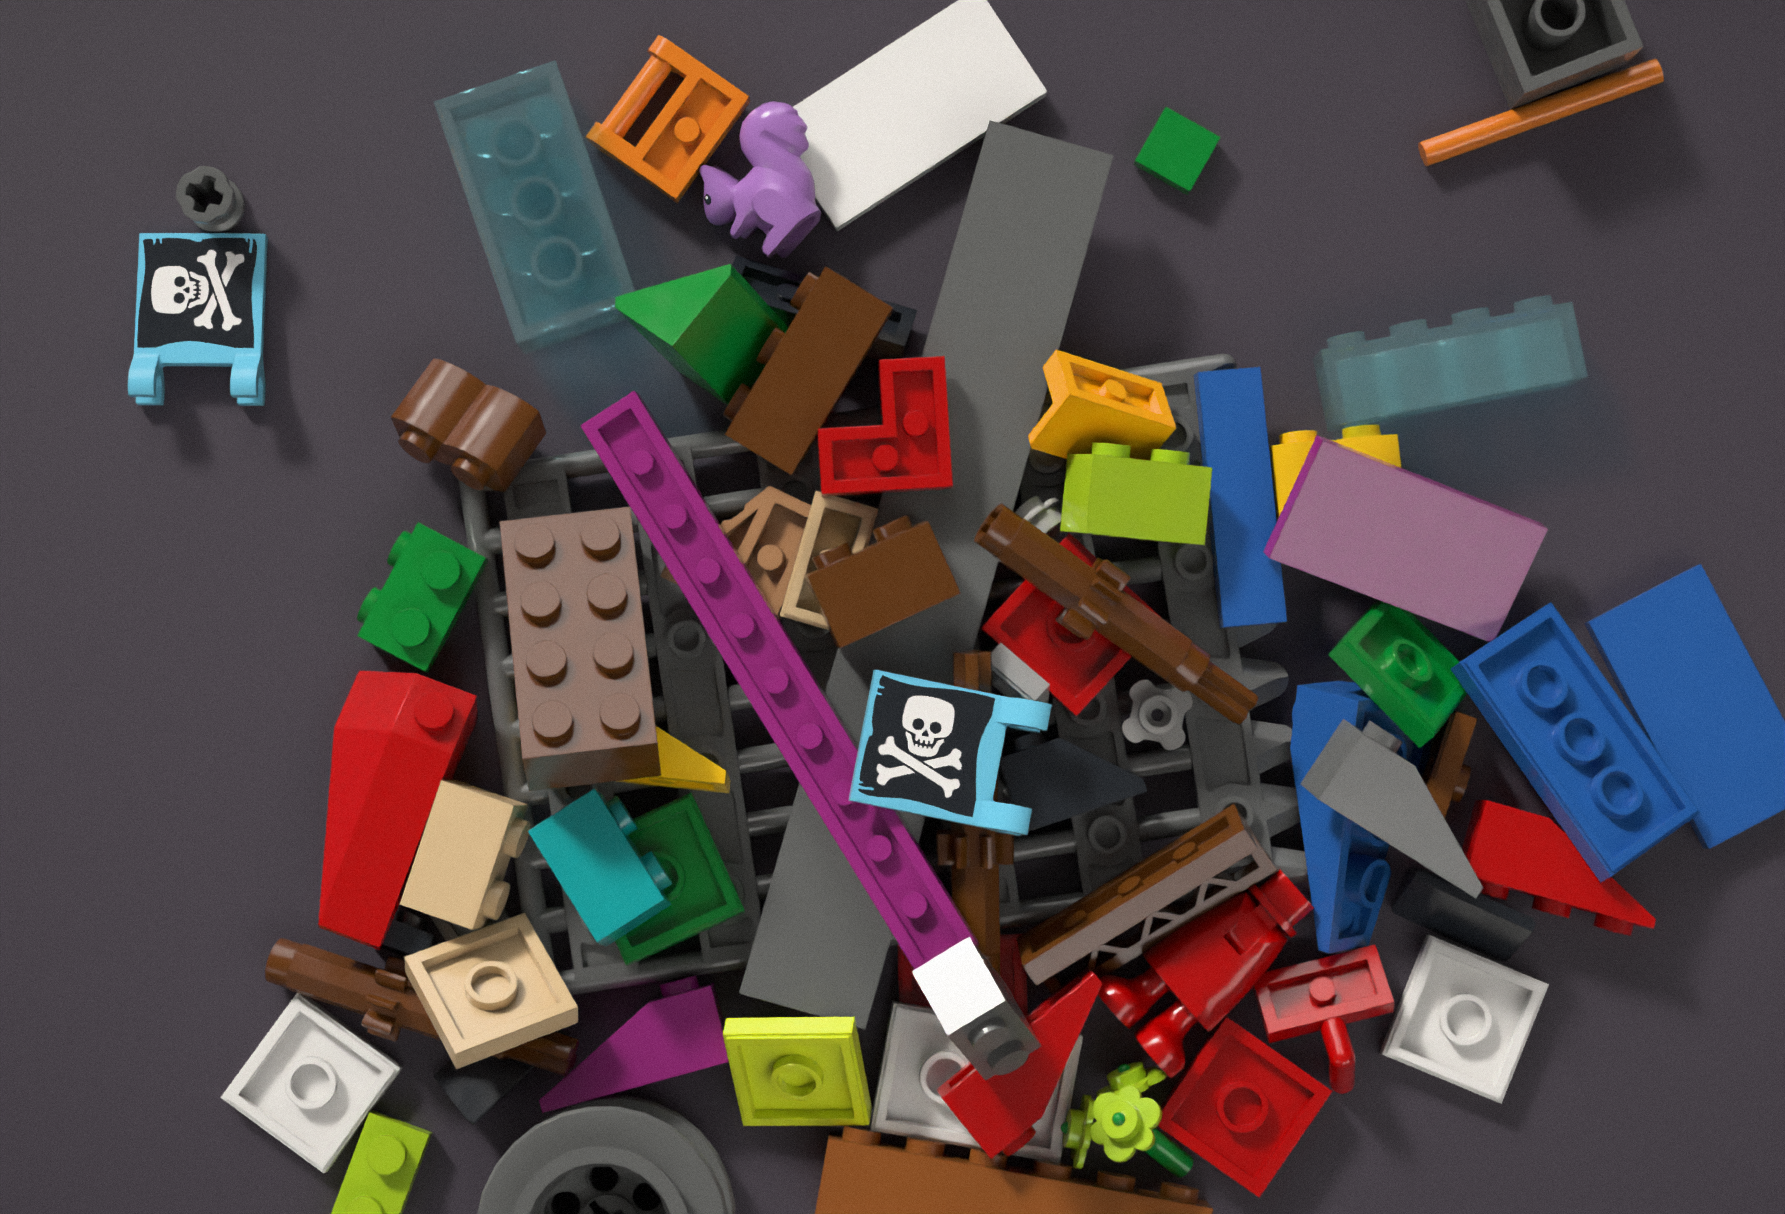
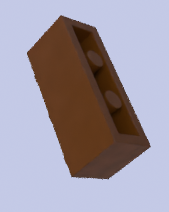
[723,266,895,475]

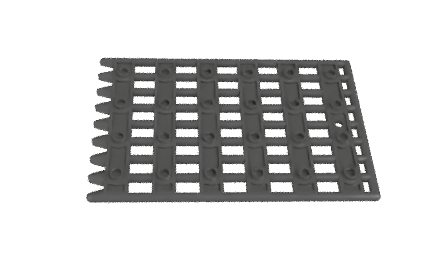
[459,354,1309,995]

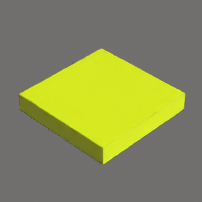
[723,1017,872,1126]

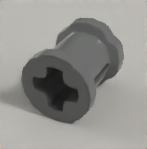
[176,166,245,233]

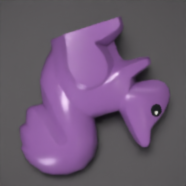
[700,101,821,258]

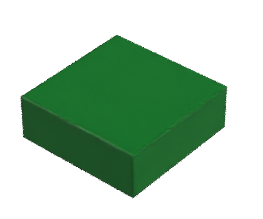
[1133,107,1221,195]

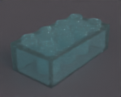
[434,60,637,354]

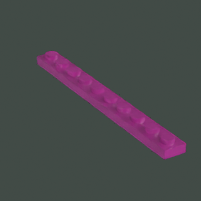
[580,391,980,970]

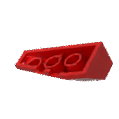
[318,671,478,950]

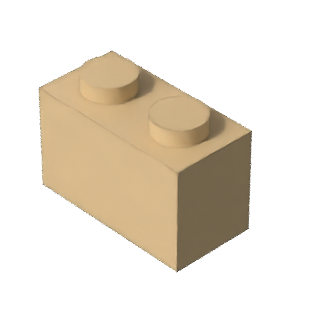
[400,780,530,930]

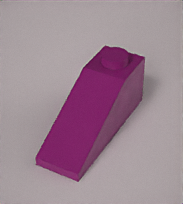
[539,975,729,1113]

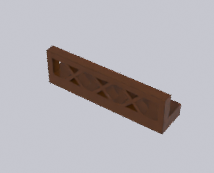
[1016,804,1277,994]

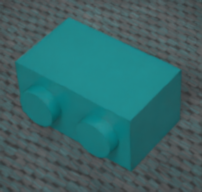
[528,788,673,947]

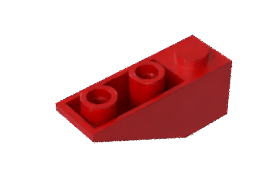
[1462,800,1656,937]

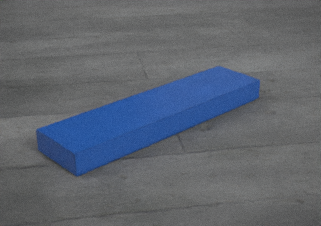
[1194,367,1287,629]

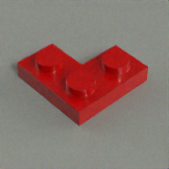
[818,356,953,497]

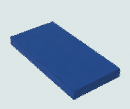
[1584,564,1785,849]
[1451,602,1701,883]

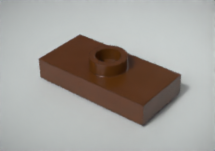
[1421,712,1477,818]

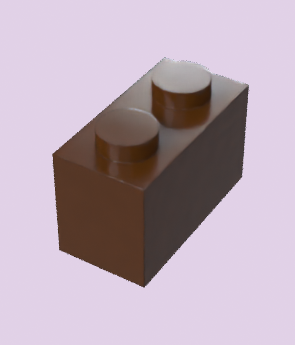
[804,515,961,648]

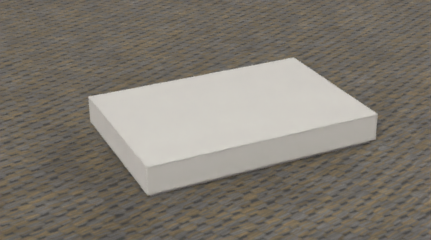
[869,1000,1083,1163]

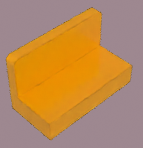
[1028,350,1176,460]

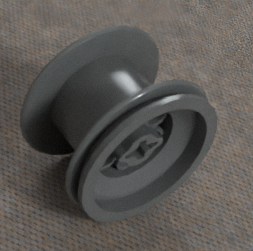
[477,1095,735,1214]

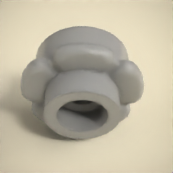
[1015,496,1063,540]

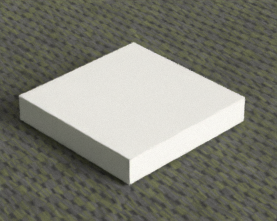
[1379,935,1549,1104]
[221,993,403,1173]

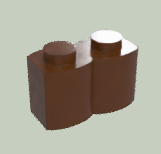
[391,358,547,492]

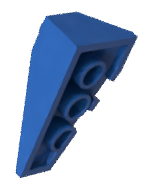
[1290,681,1432,953]

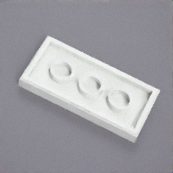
[793,0,1047,232]

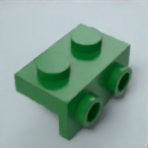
[357,522,489,673]

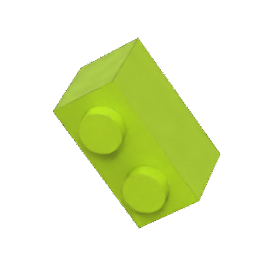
[1060,442,1212,545]

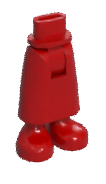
[1098,869,1314,1078]

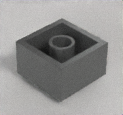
[1465,0,1644,110]

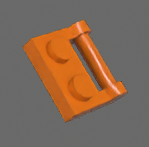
[585,35,750,204]

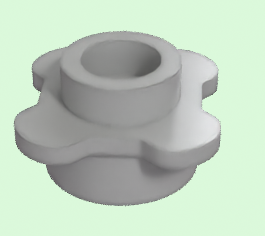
[1122,680,1193,750]

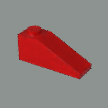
[937,967,1103,1159]

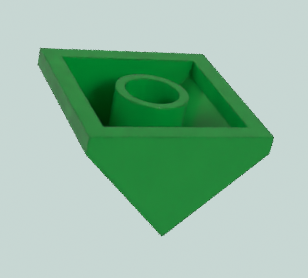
[615,264,789,405]

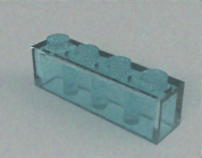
[1313,295,1588,432]

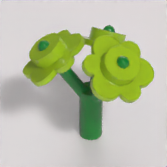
[1060,1062,1194,1178]

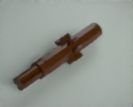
[974,504,1258,725]
[936,650,1014,975]
[265,938,580,1077]

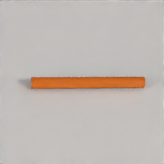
[1418,59,1664,166]

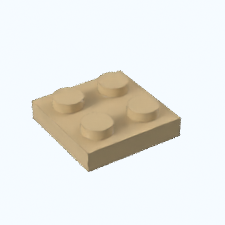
[404,913,578,1069]

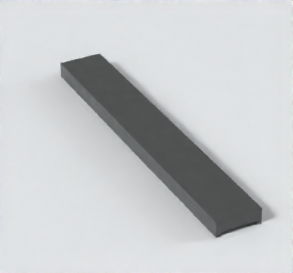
[739,120,1114,1029]

